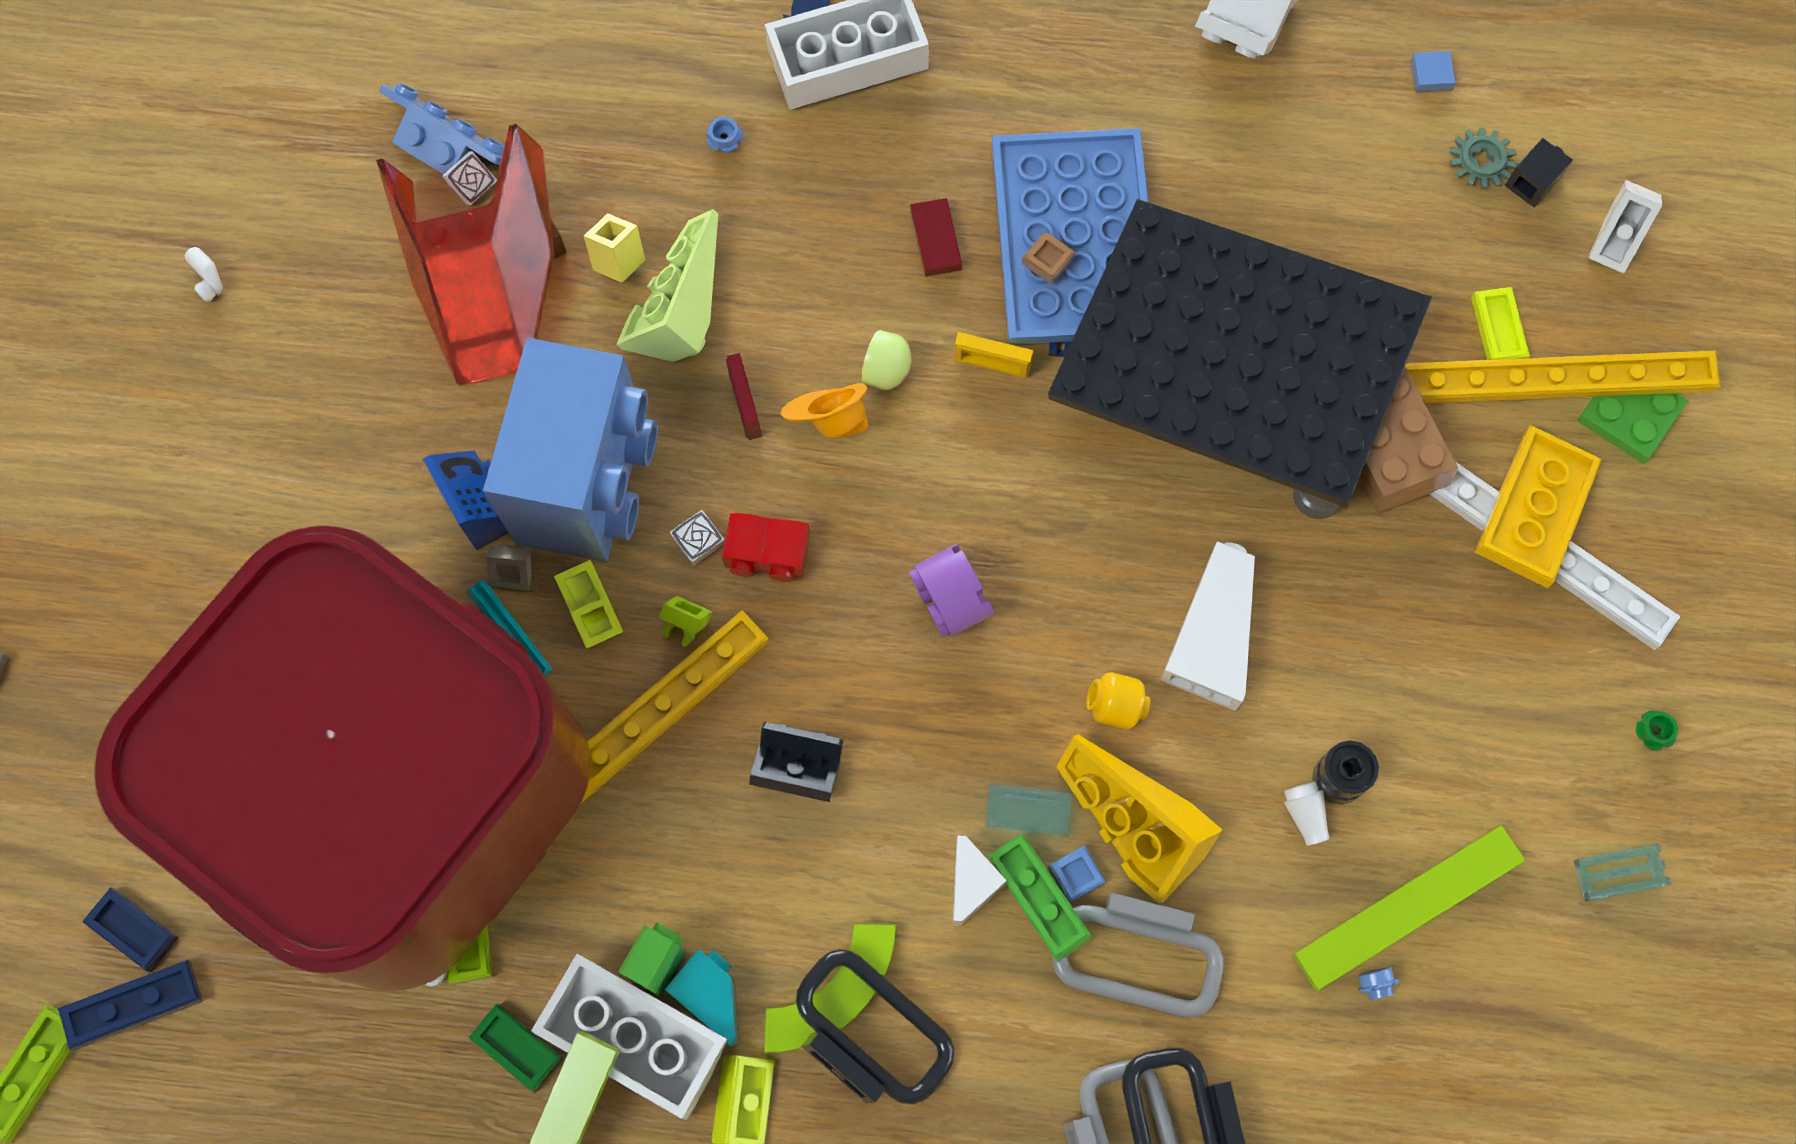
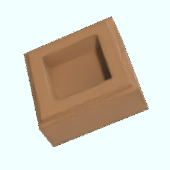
[1021,231,1076,285]

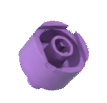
[909,543,995,637]

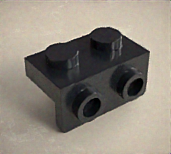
[749,722,843,802]

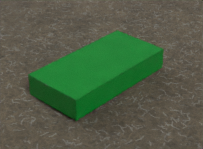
[468,1003,563,1093]

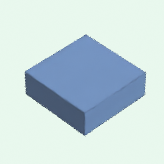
[1411,51,1456,92]
[1048,845,1106,903]

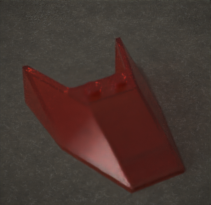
[376,124,554,386]

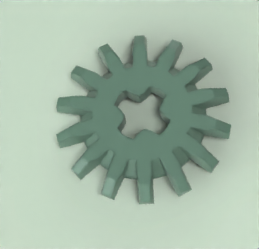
[1449,128,1517,189]

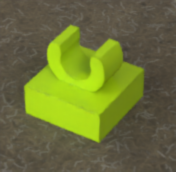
[659,596,712,647]

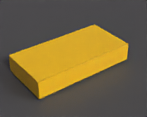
[954,332,1033,378]

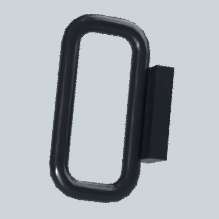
[796,949,955,1105]
[1122,1048,1245,1144]

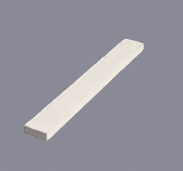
[1429,462,1680,650]

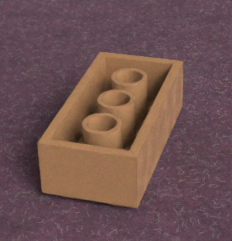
[1360,366,1458,514]

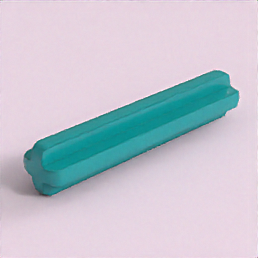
[467,580,552,676]

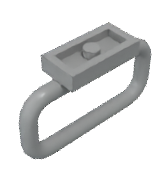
[1052,892,1224,1018]
[1063,1060,1179,1144]

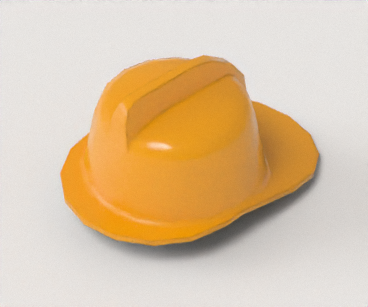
[780,383,868,438]

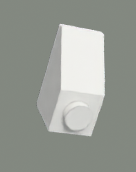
[1589,180,1663,273]

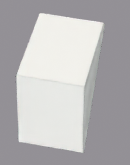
[953,836,1006,926]

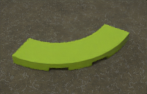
[765,924,896,1053]

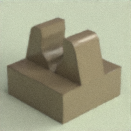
[487,543,533,591]

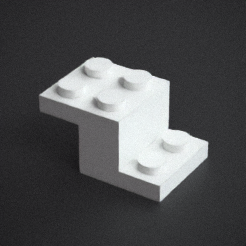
[1195,0,1297,59]

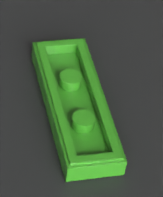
[988,833,1093,962]

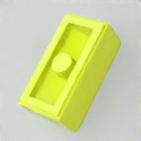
[712,1055,775,1144]

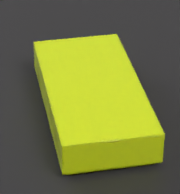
[1471,287,1530,360]

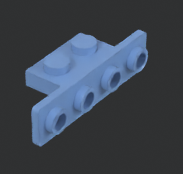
[379,83,515,175]

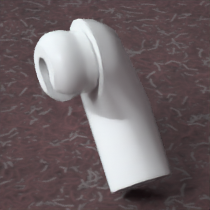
[185,247,223,302]

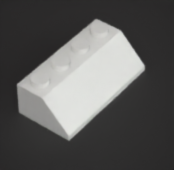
[531,954,727,1120]

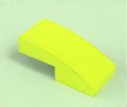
[554,560,624,649]

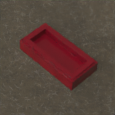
[910,198,962,277]
[726,353,762,440]

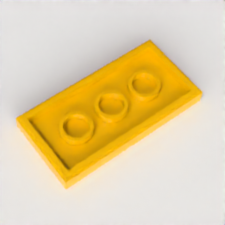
[1474,425,1602,588]

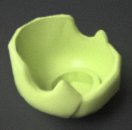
[862,330,912,390]

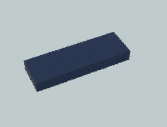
[58,960,203,1051]

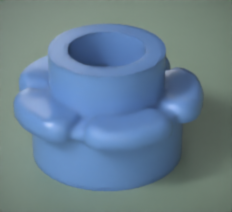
[706,117,743,153]
[1358,967,1400,1000]

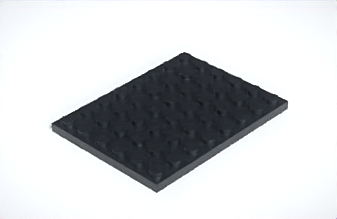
[1048,199,1432,508]

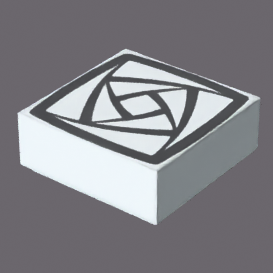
[442,151,497,205]
[670,510,725,566]

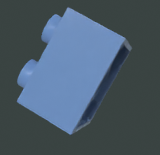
[483,337,658,562]

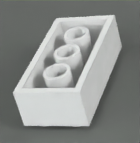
[765,0,929,110]

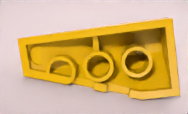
[1056,735,1223,904]

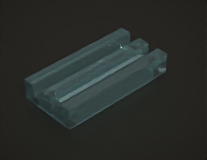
[1574,844,1671,902]

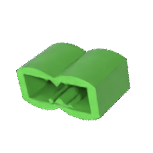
[618,922,687,997]

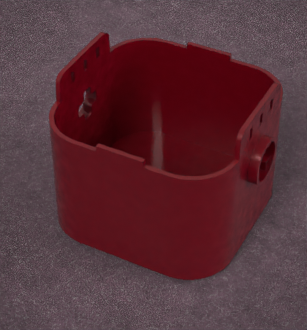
[94,525,590,991]

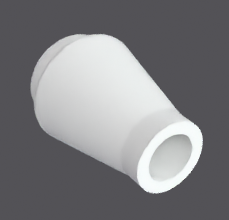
[1283,781,1330,846]

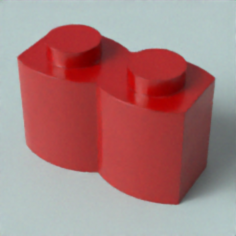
[722,513,811,582]

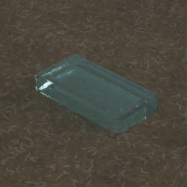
[985,784,1072,837]

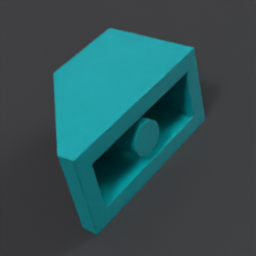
[665,949,739,1048]

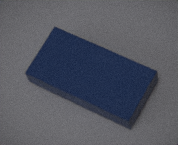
[82,887,179,972]

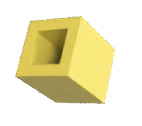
[584,214,645,283]

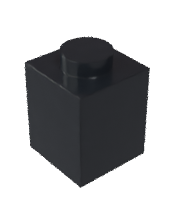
[1505,138,1573,208]

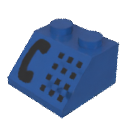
[423,450,508,550]

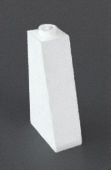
[1160,541,1255,711]

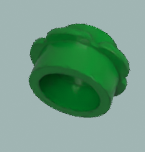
[1636,711,1678,751]

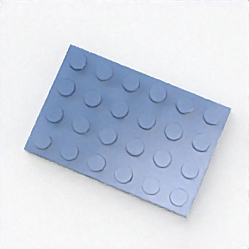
[991,128,1148,345]

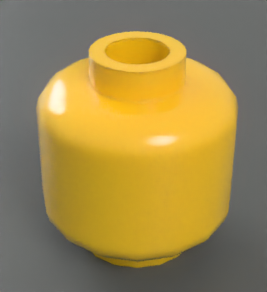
[1086,672,1150,730]

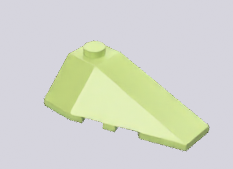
[616,209,718,362]

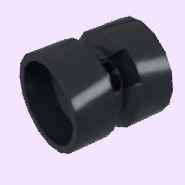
[1312,740,1379,805]

